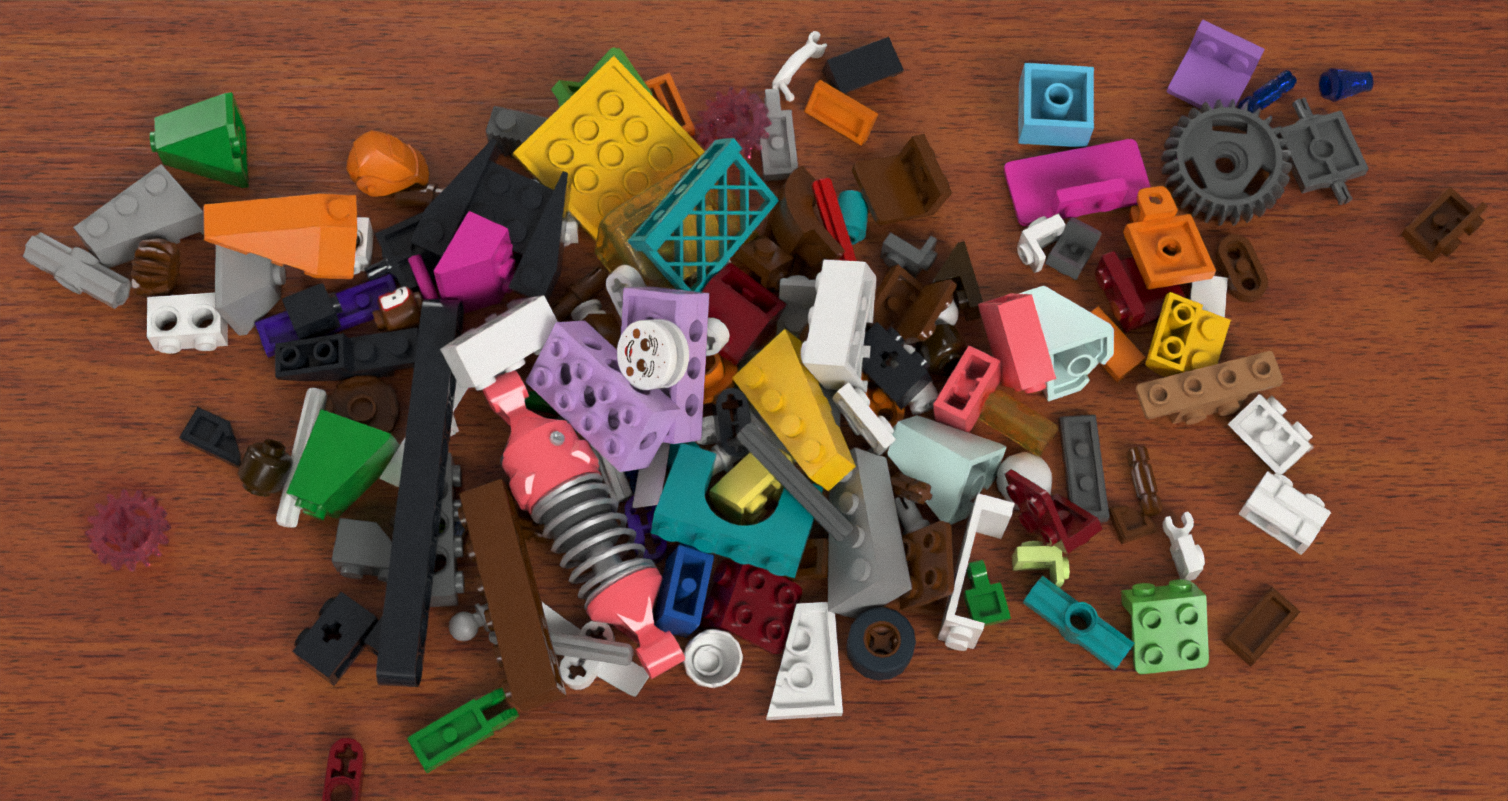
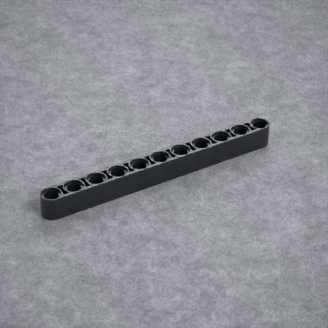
[376,299,464,687]

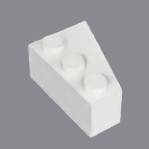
[801,260,876,392]
[440,295,558,391]

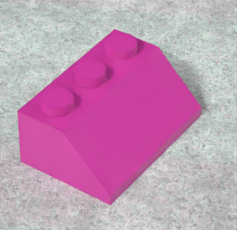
[434,211,516,314]

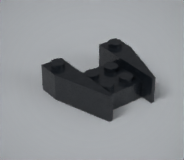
[410,138,572,302]

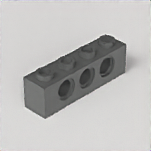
[430,453,465,607]

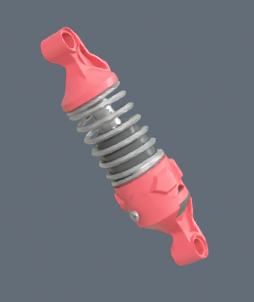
[482,370,685,679]

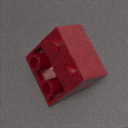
[702,263,787,366]

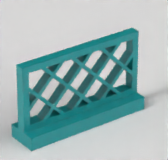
[627,138,779,292]

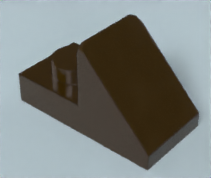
[932,241,983,321]

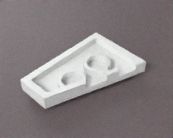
[766,602,843,720]

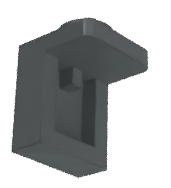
[1045,217,1101,280]
[880,232,938,279]

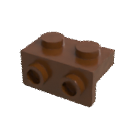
[1401,187,1488,263]

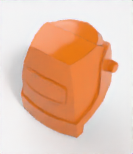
[346,130,429,197]

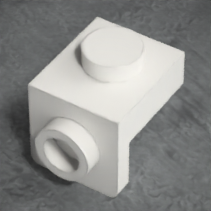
[1017,213,1066,273]

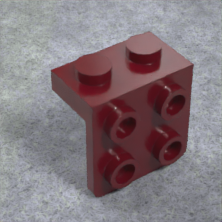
[1095,251,1186,333]
[1004,469,1103,554]
[698,559,802,654]

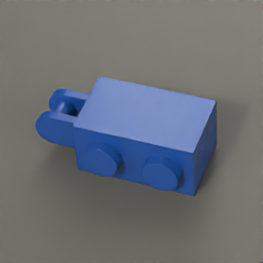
[653,543,714,638]

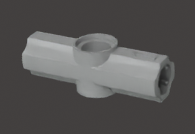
[23,232,132,309]

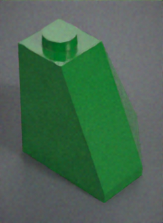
[150,92,249,188]

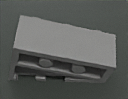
[73,164,204,269]

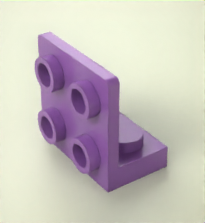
[1167,20,1265,109]

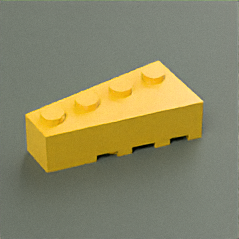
[732,329,856,491]

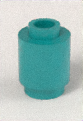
[838,190,869,245]

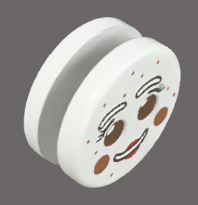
[617,319,689,390]

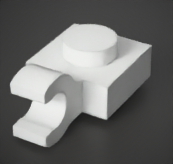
[1163,512,1205,581]

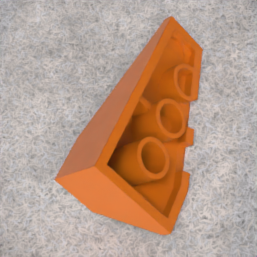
[203,194,357,279]

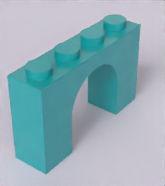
[651,443,823,579]

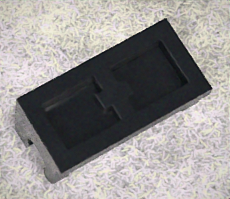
[822,36,904,95]

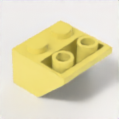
[709,449,795,526]

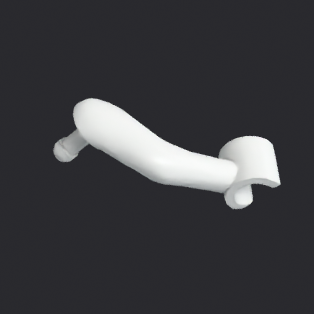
[772,31,827,102]

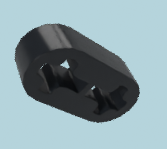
[712,388,751,458]

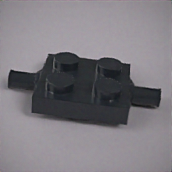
[364,212,441,293]

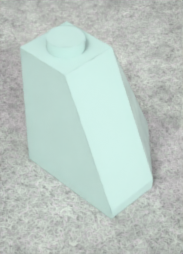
[1019,286,1114,402]
[887,415,1006,524]

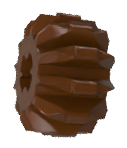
[130,238,181,298]

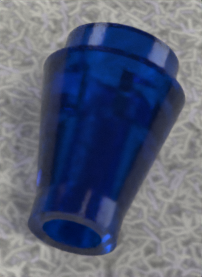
[1319,68,1374,102]

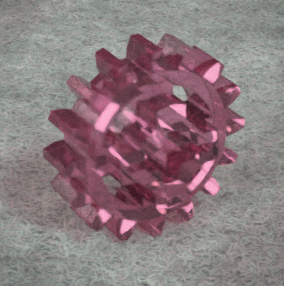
[695,87,772,159]
[85,489,171,571]

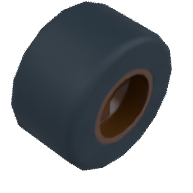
[846,607,916,681]

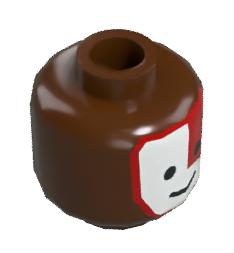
[372,286,423,332]

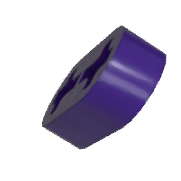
[625,496,667,565]

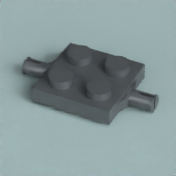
[1277,98,1369,205]

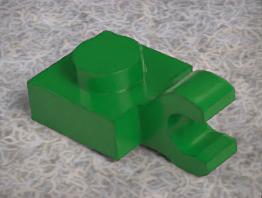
[963,560,1011,627]

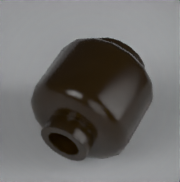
[915,323,967,376]
[238,439,293,497]

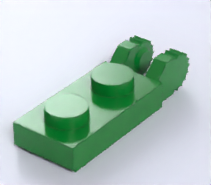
[407,688,519,773]

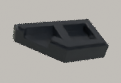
[179,407,242,469]

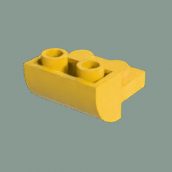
[1145,292,1231,377]

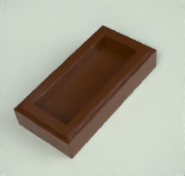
[1222,587,1301,667]

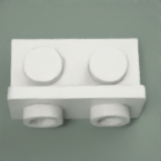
[1228,394,1314,475]

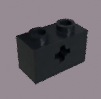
[862,322,932,410]
[292,592,379,686]

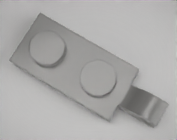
[757,88,798,181]

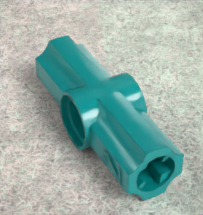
[1023,576,1135,671]

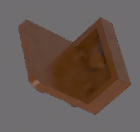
[852,134,952,225]
[865,264,957,345]
[899,521,954,616]

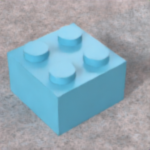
[1018,63,1094,147]

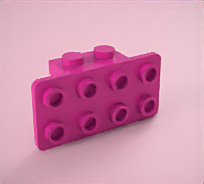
[1003,139,1152,226]

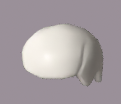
[996,452,1052,510]
[683,629,743,688]

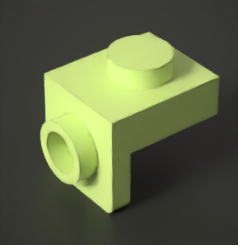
[1012,541,1069,588]

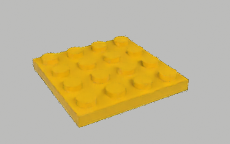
[512,56,705,256]

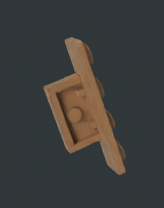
[1135,351,1284,425]

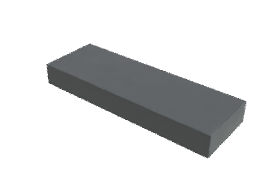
[1058,415,1109,522]

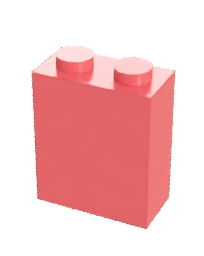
[978,293,1056,394]

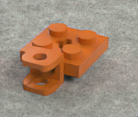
[1123,186,1216,290]

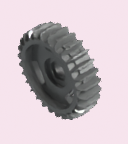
[1161,99,1293,226]

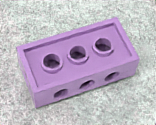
[621,287,709,444]
[525,321,681,472]

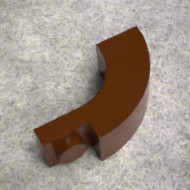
[769,166,845,274]

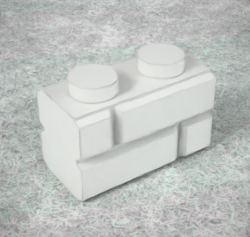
[1239,471,1331,555]

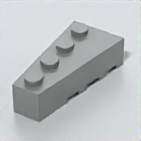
[828,448,912,619]

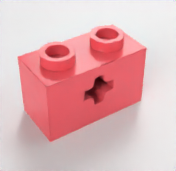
[933,346,1002,433]

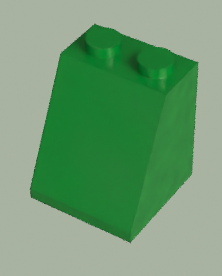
[286,409,400,521]

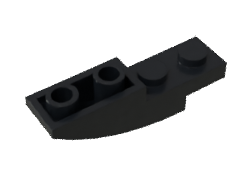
[275,328,419,381]

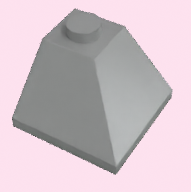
[215,245,286,336]

